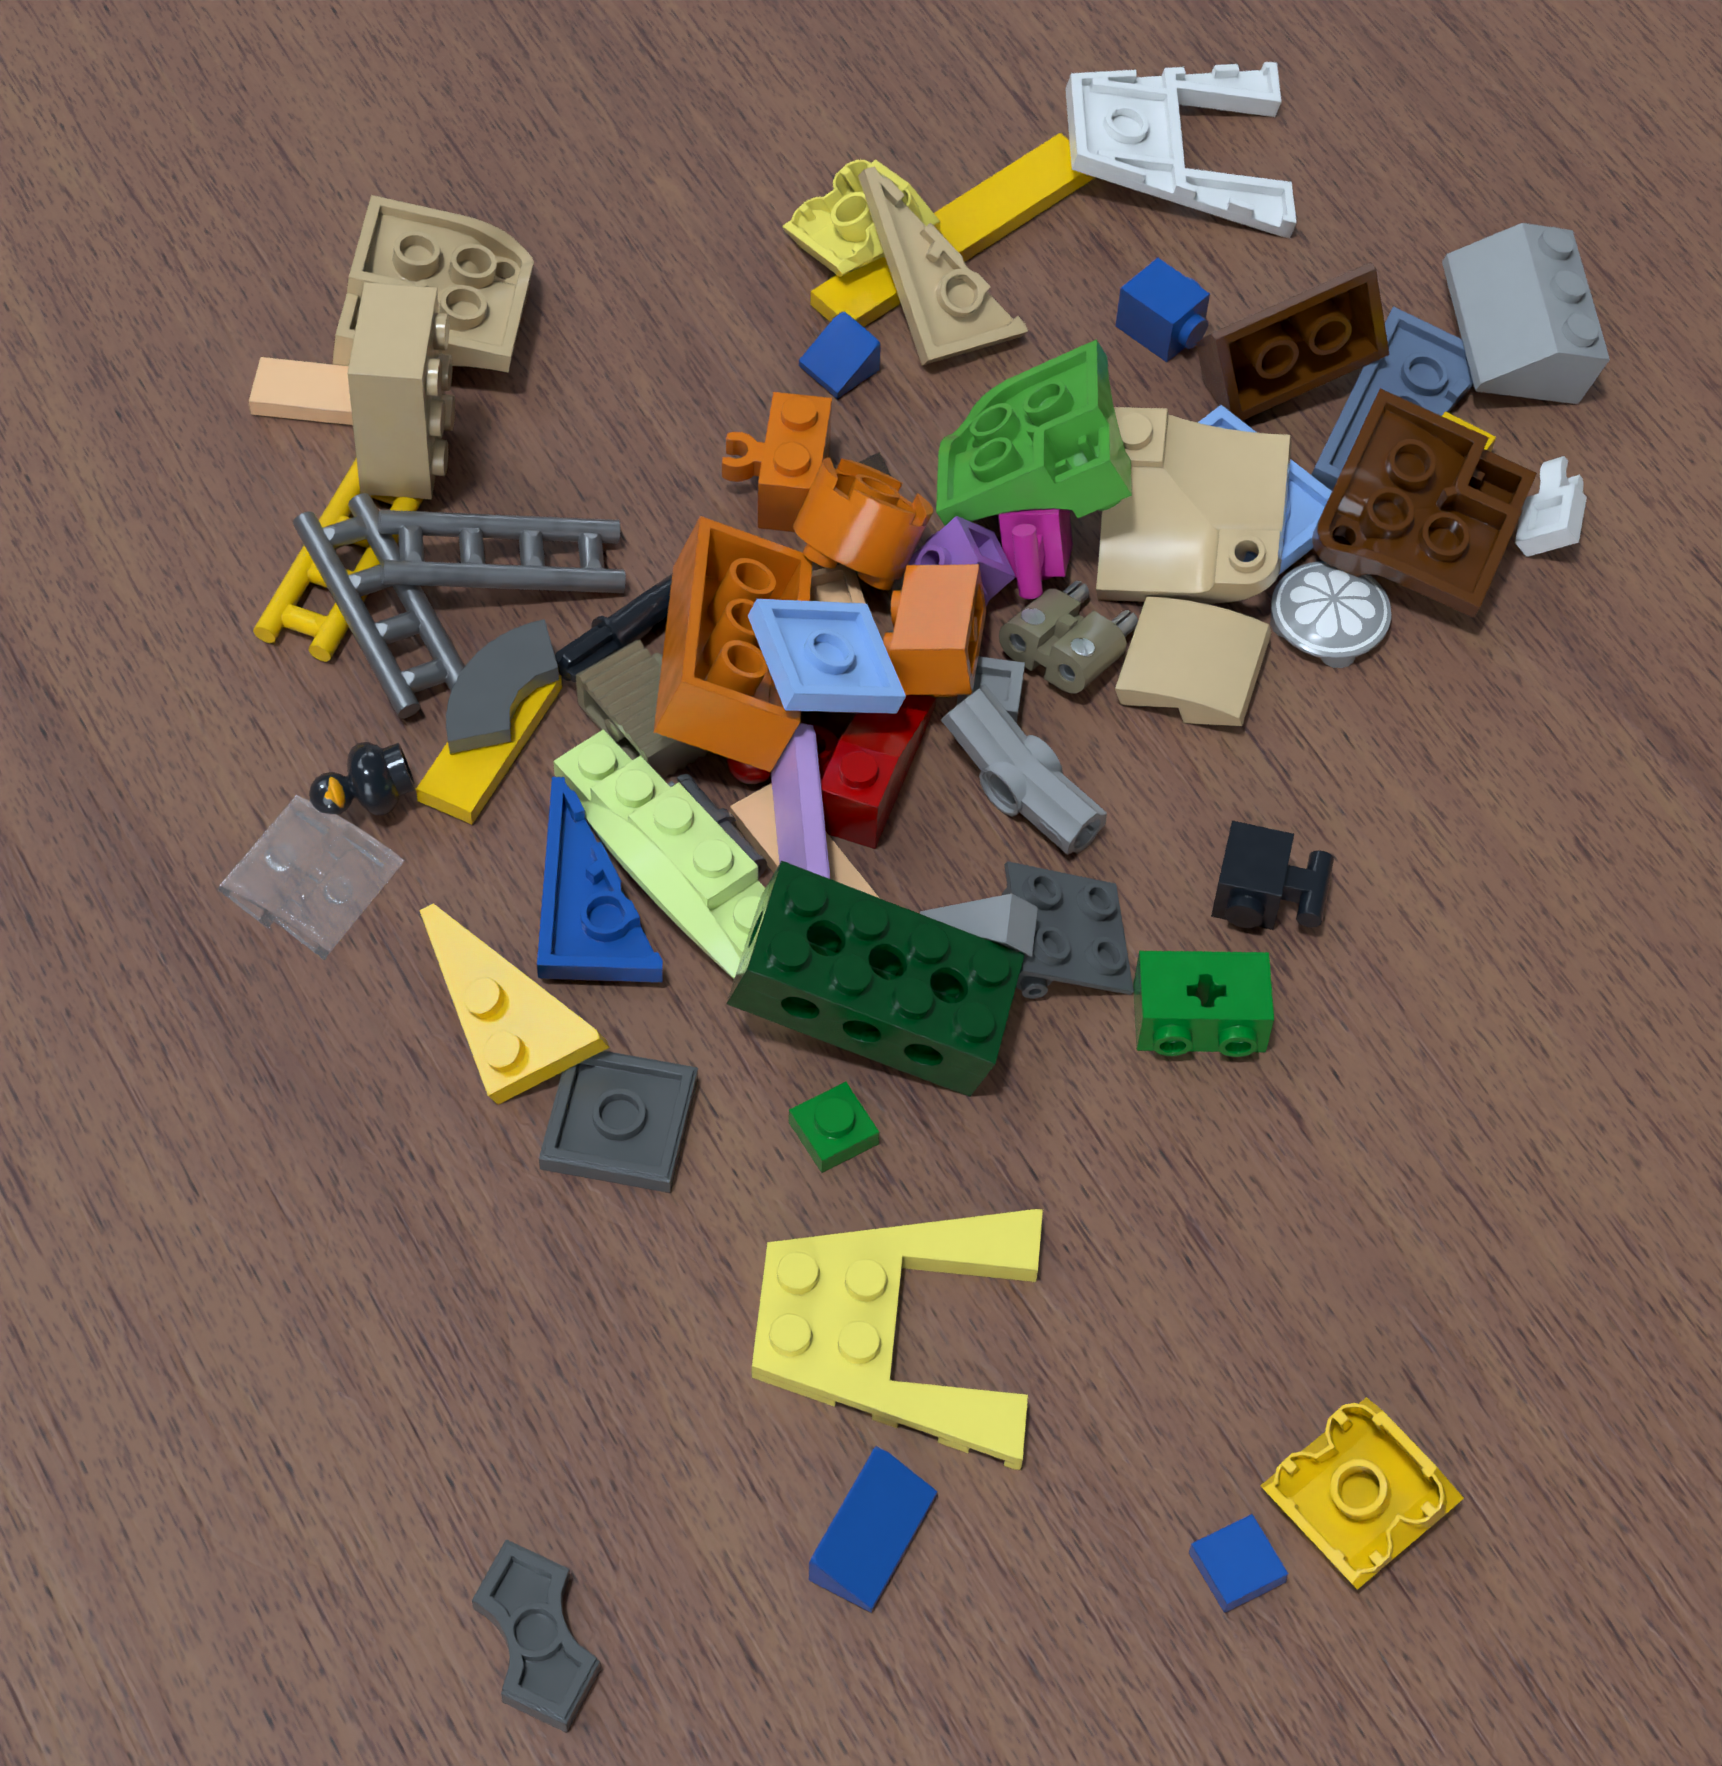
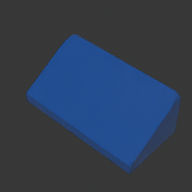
[808,1446,938,1613]

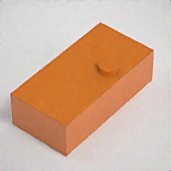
[653,516,813,772]

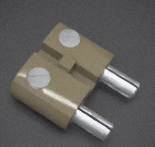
[999,581,1138,693]

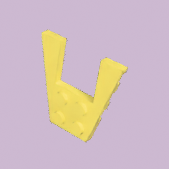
[752,1209,1043,1470]

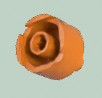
[793,458,933,590]

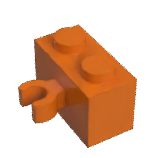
[722,392,832,532]
[883,564,986,697]

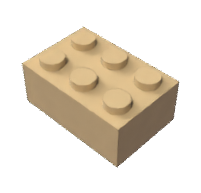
[347,282,455,499]

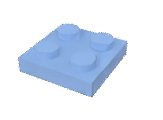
[748,599,906,713]

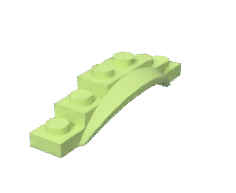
[553,729,765,979]

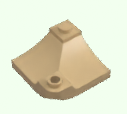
[332,195,534,373]
[1096,407,1292,604]

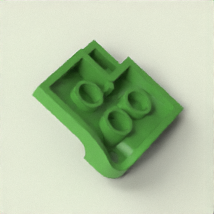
[936,339,1132,526]

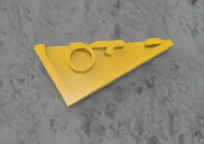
[419,903,609,1105]

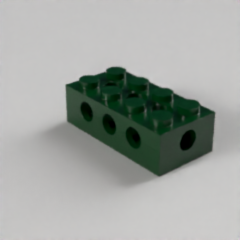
[726,860,1025,1097]

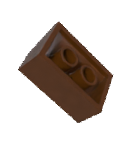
[1196,262,1390,421]

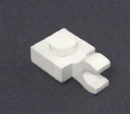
[1515,456,1587,557]

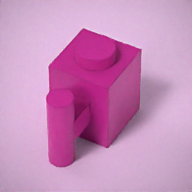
[999,509,1073,599]

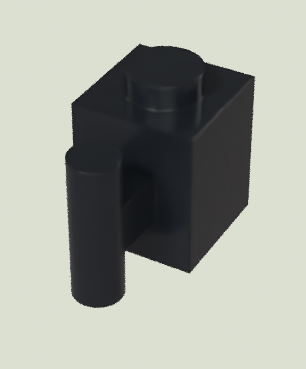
[1211,820,1334,930]

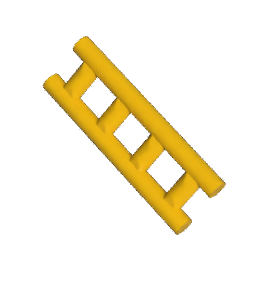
[253,457,423,662]

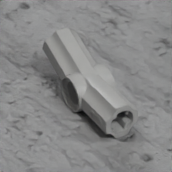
[941,684,1107,855]

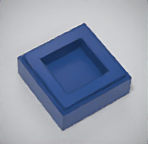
[1189,1514,1288,1613]

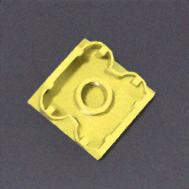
[783,160,940,277]

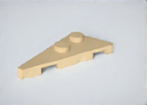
[858,166,1028,366]

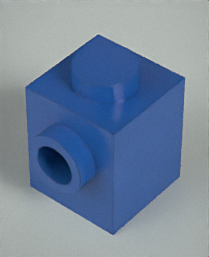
[1115,258,1210,362]

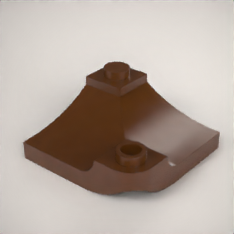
[1312,388,1537,618]

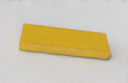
[416,674,562,824]

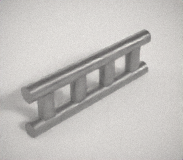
[293,493,465,718]
[378,510,626,593]

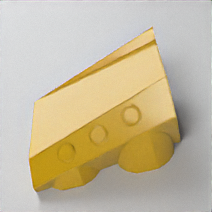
[1260,1397,1464,1590]

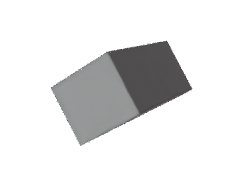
[920,894,1038,956]

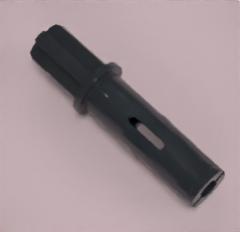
[555,573,673,682]

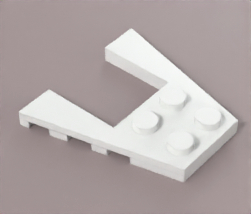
[1065,62,1296,238]

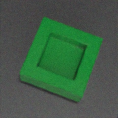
[788,1081,880,1173]

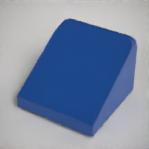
[799,311,881,399]

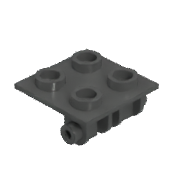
[1002,861,1134,999]

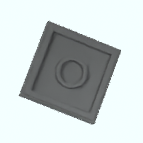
[539,1051,698,1193]

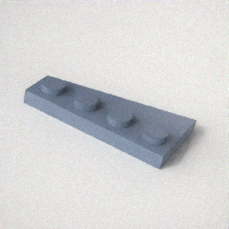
[1311,306,1474,491]

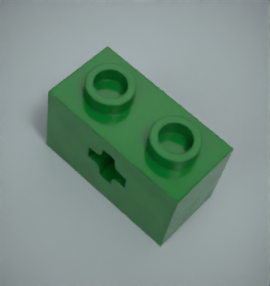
[1133,951,1274,1057]

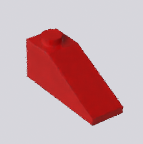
[821,695,936,849]

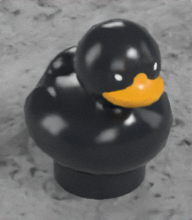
[309,742,416,816]

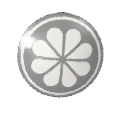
[1270,561,1391,668]

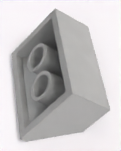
[1442,223,1610,404]

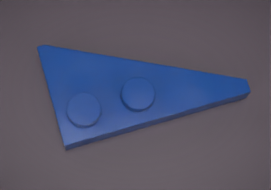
[537,777,663,983]

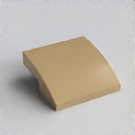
[1115,596,1272,726]

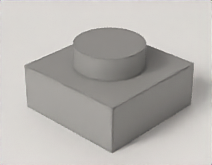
[956,657,1025,723]

